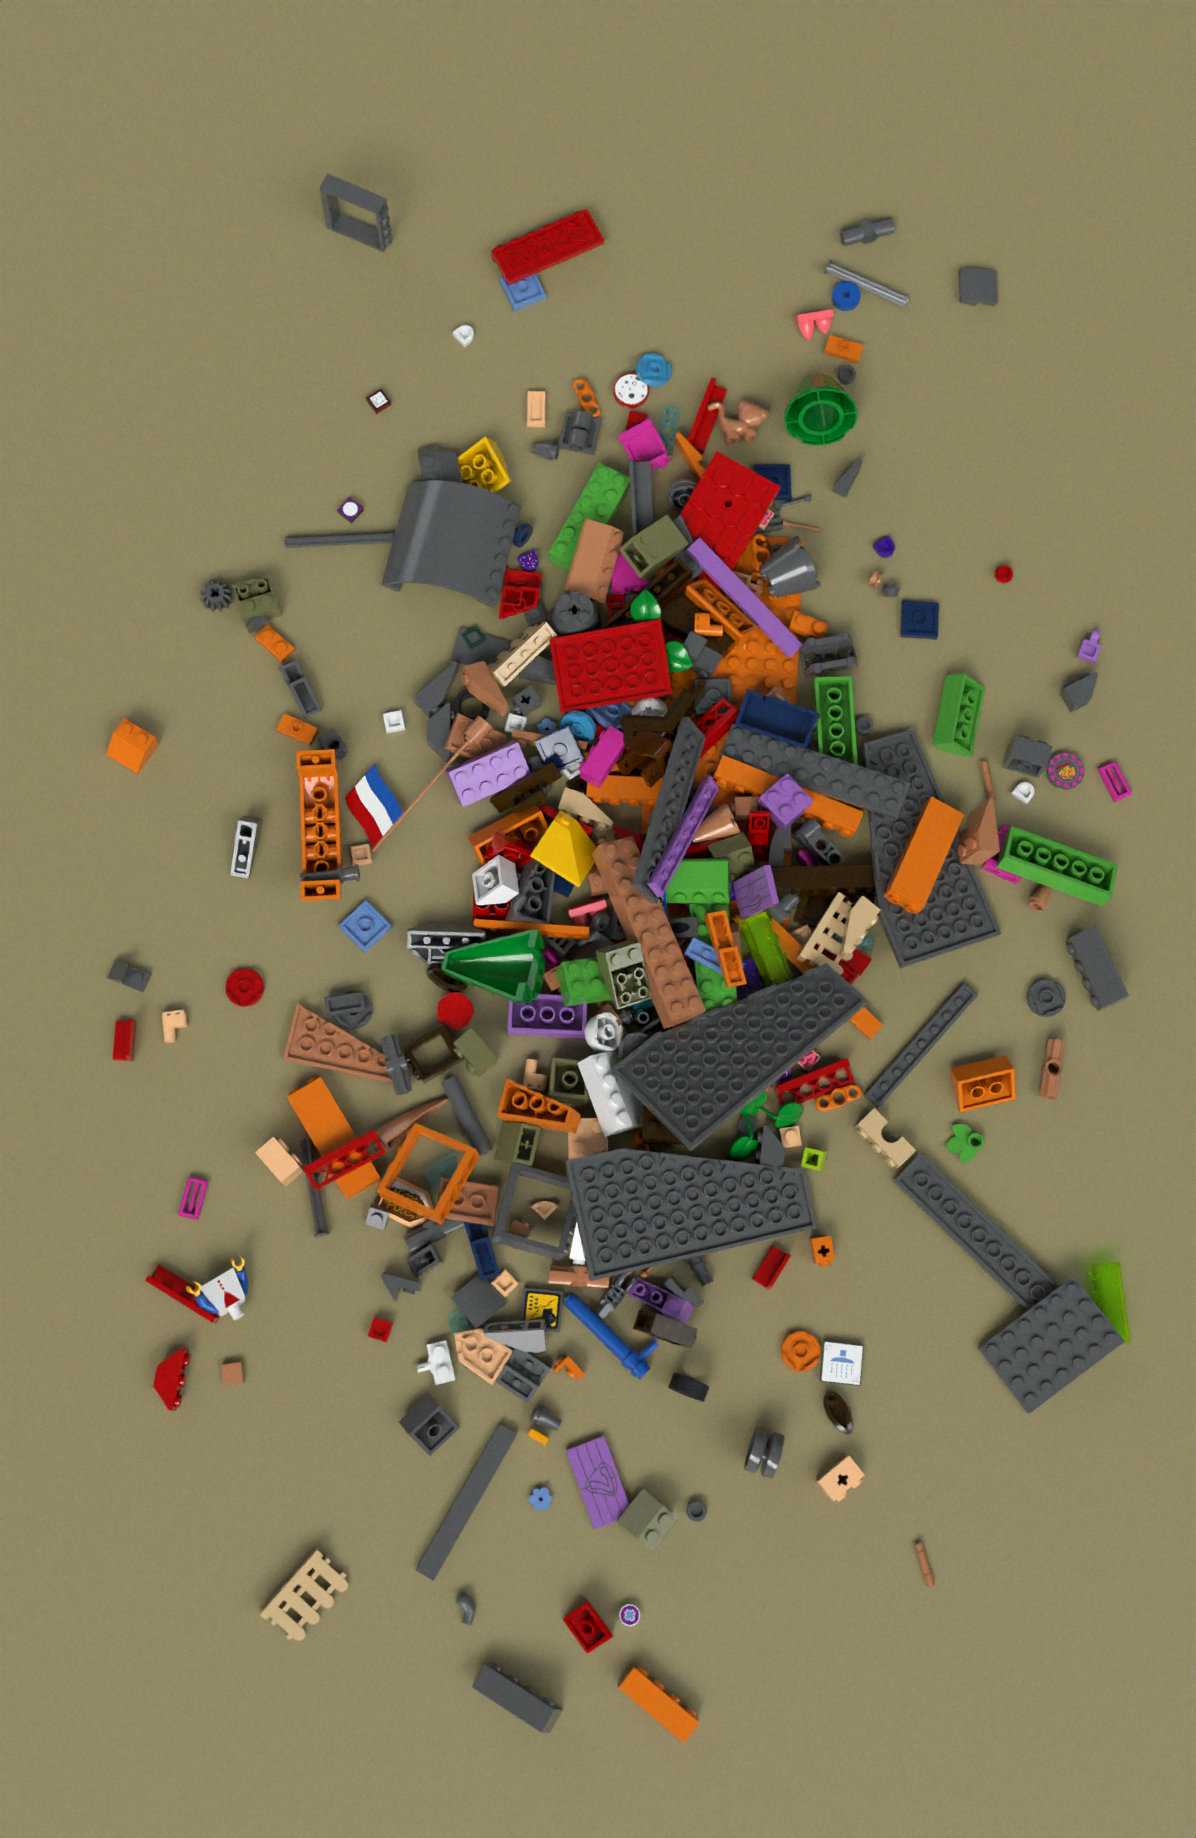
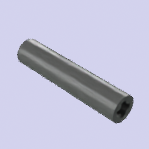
[441,1076,493,1156]

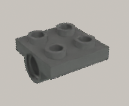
[559,410,601,455]

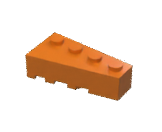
[497,1078,581,1134]

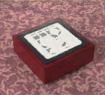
[366,389,392,414]

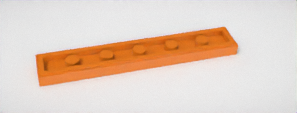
[474,919,591,940]

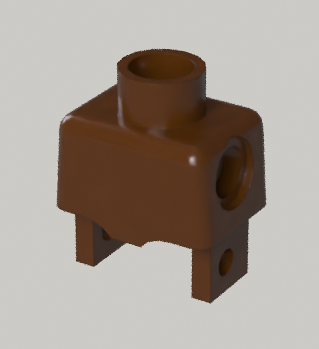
[616,731,676,788]

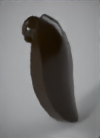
[427,966,468,992]
[823,1392,853,1435]

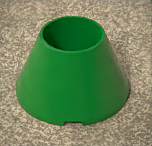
[784,373,858,446]

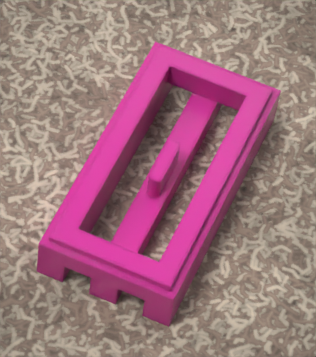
[1098,761,1132,803]
[178,1177,209,1220]

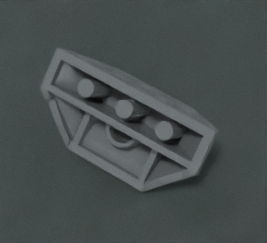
[418,444,463,483]
[407,923,485,965]

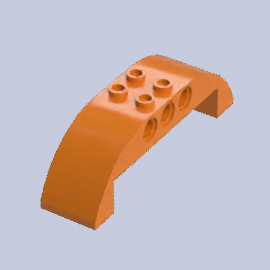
[296,749,343,902]

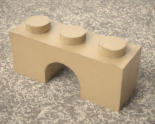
[855,1108,916,1169]

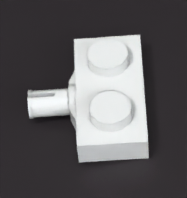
[416,1340,455,1385]

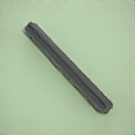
[285,532,395,548]

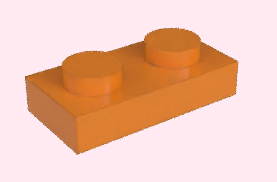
[787,610,828,639]
[254,624,295,663]

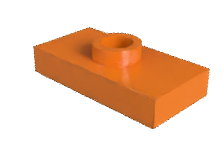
[824,335,864,363]
[276,713,318,746]

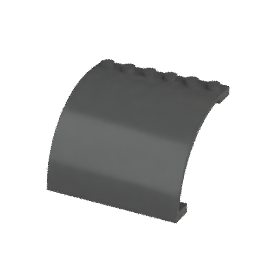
[381,480,521,608]

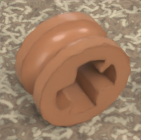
[869,569,884,588]

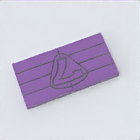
[733,865,779,920]
[566,1436,629,1529]

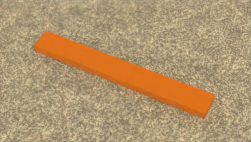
[759,918,883,1040]

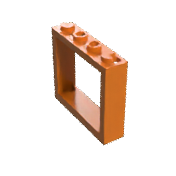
[377,1123,480,1225]

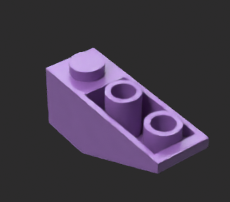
[628,1277,694,1324]

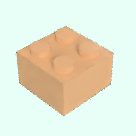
[568,1118,608,1160]
[255,1137,303,1187]

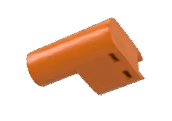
[694,613,723,636]

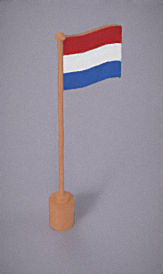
[345,715,493,853]

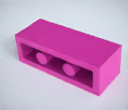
[579,726,626,789]

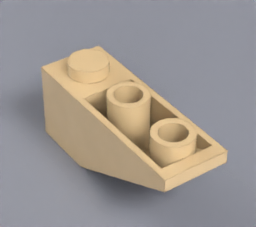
[558,787,613,831]
[839,896,881,957]

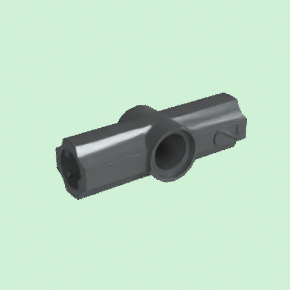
[840,217,895,246]
[380,1034,412,1096]
[403,1219,465,1252]

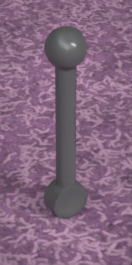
[775,495,812,510]

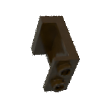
[793,893,849,935]

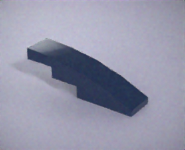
[464,1222,500,1281]

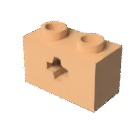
[816,1455,864,1502]

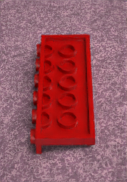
[491,209,604,286]

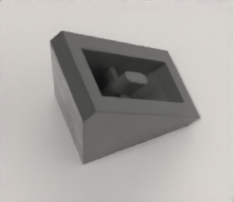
[407,1244,443,1278]

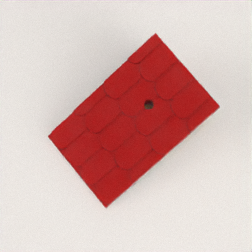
[666,451,781,592]

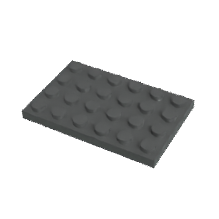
[978,1276,1125,1414]

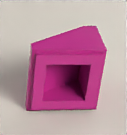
[796,849,818,866]
[542,948,564,973]

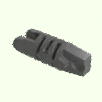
[595,1273,637,1319]

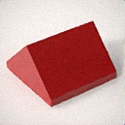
[484,832,534,870]
[562,1599,613,1654]

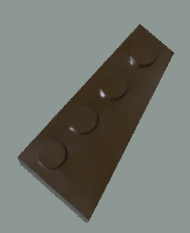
[660,591,735,660]

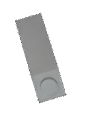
[483,1319,547,1353]

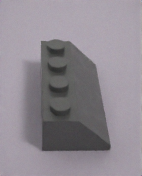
[1066,925,1129,1011]

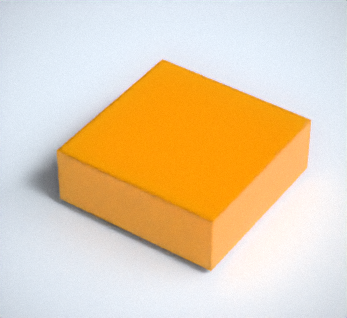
[528,1428,549,1445]

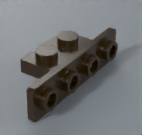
[490,762,562,814]

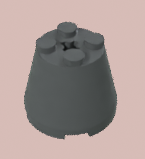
[758,536,821,598]
[546,592,602,637]

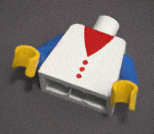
[186,1255,248,1321]

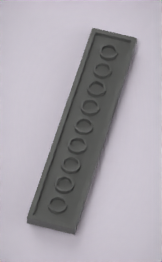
[632,717,706,904]
[719,724,911,820]
[893,1153,1059,1311]

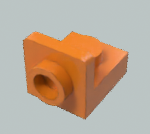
[554,1356,585,1380]

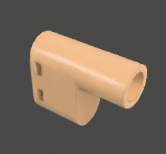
[162,1010,187,1043]
[522,1059,548,1092]

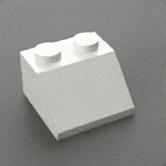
[472,855,519,905]

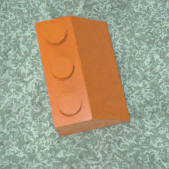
[950,1055,1016,1112]

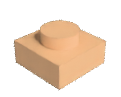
[779,1126,802,1148]

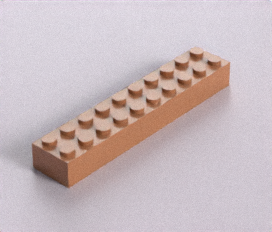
[592,836,706,1029]

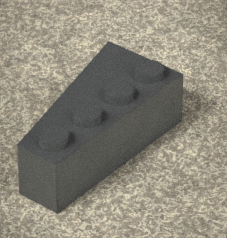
[505,859,555,924]
[472,1663,563,1733]

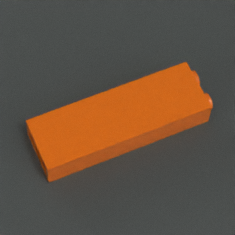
[883,796,965,914]
[287,1077,381,1200]

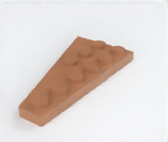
[283,1004,393,1084]

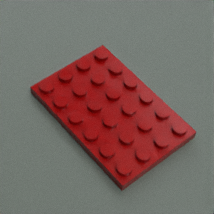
[550,619,673,714]

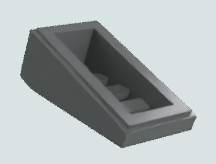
[833,458,863,497]
[541,921,577,958]

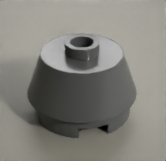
[668,477,698,512]

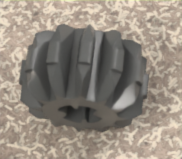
[200,580,232,612]

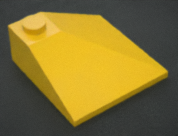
[457,436,511,493]
[530,810,597,887]

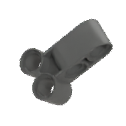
[792,818,844,866]

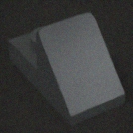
[107,961,151,993]
[381,1273,422,1302]

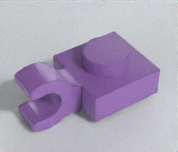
[1077,629,1102,664]

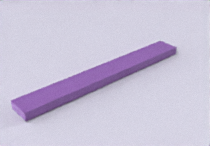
[686,537,803,658]
[647,775,720,897]

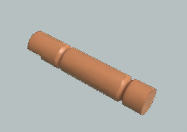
[980,761,996,800]
[914,1542,935,1587]

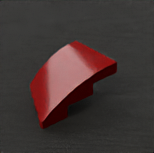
[498,569,542,620]

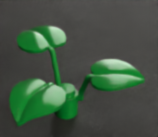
[630,589,693,672]
[727,1090,804,1161]

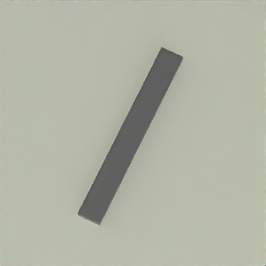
[864,983,978,1108]
[416,1424,517,1581]

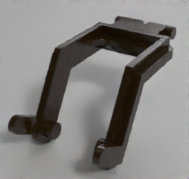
[620,679,706,754]

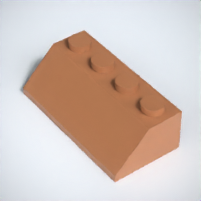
[564,519,624,603]

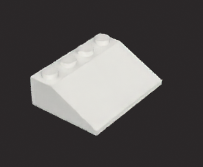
[577,1051,643,1137]

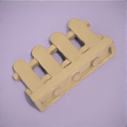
[487,621,557,687]
[796,892,872,975]
[260,1546,348,1641]

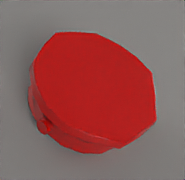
[437,992,474,1030]

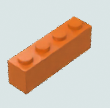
[586,775,663,807]
[618,1665,700,1743]

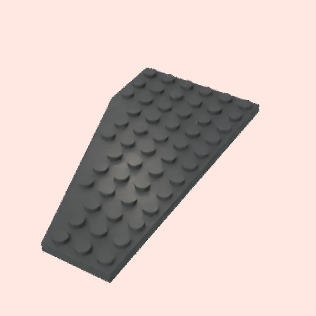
[862,729,1001,969]
[611,963,868,1151]
[564,1148,817,1281]

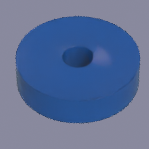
[831,282,861,311]

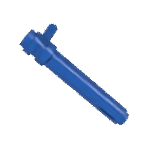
[564,1293,659,1380]

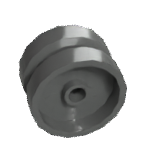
[744,1427,784,1479]

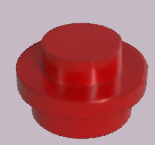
[994,565,1013,583]

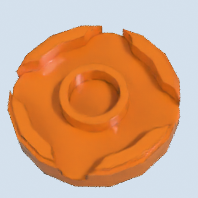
[780,1331,821,1372]

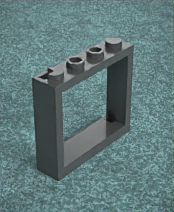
[319,173,393,252]
[491,1162,576,1261]

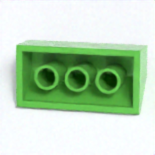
[932,673,985,757]
[666,859,732,903]

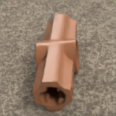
[1039,1039,1065,1099]
[549,1266,609,1288]

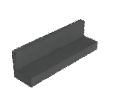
[629,460,654,535]

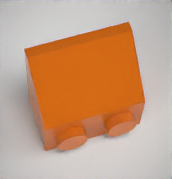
[106,718,159,774]

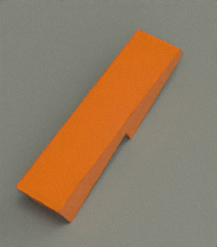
[675,432,705,482]
[704,910,747,988]

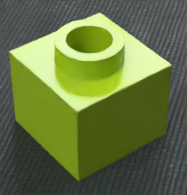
[801,1146,827,1171]

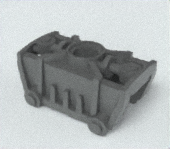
[799,631,859,677]

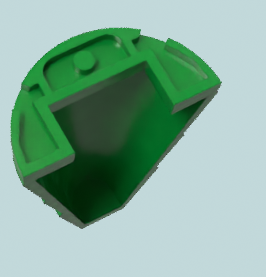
[441,930,545,1005]

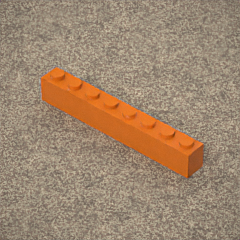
[713,755,864,837]

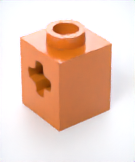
[809,1236,835,1267]

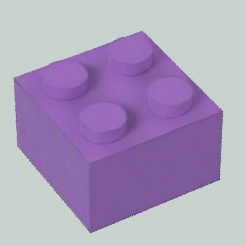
[757,773,813,832]

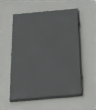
[450,627,511,665]

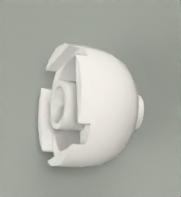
[631,697,668,717]
[584,1012,623,1052]

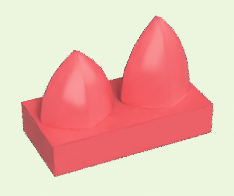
[795,309,834,340]
[566,897,607,927]

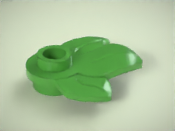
[945,1124,985,1163]

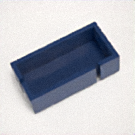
[735,689,820,750]

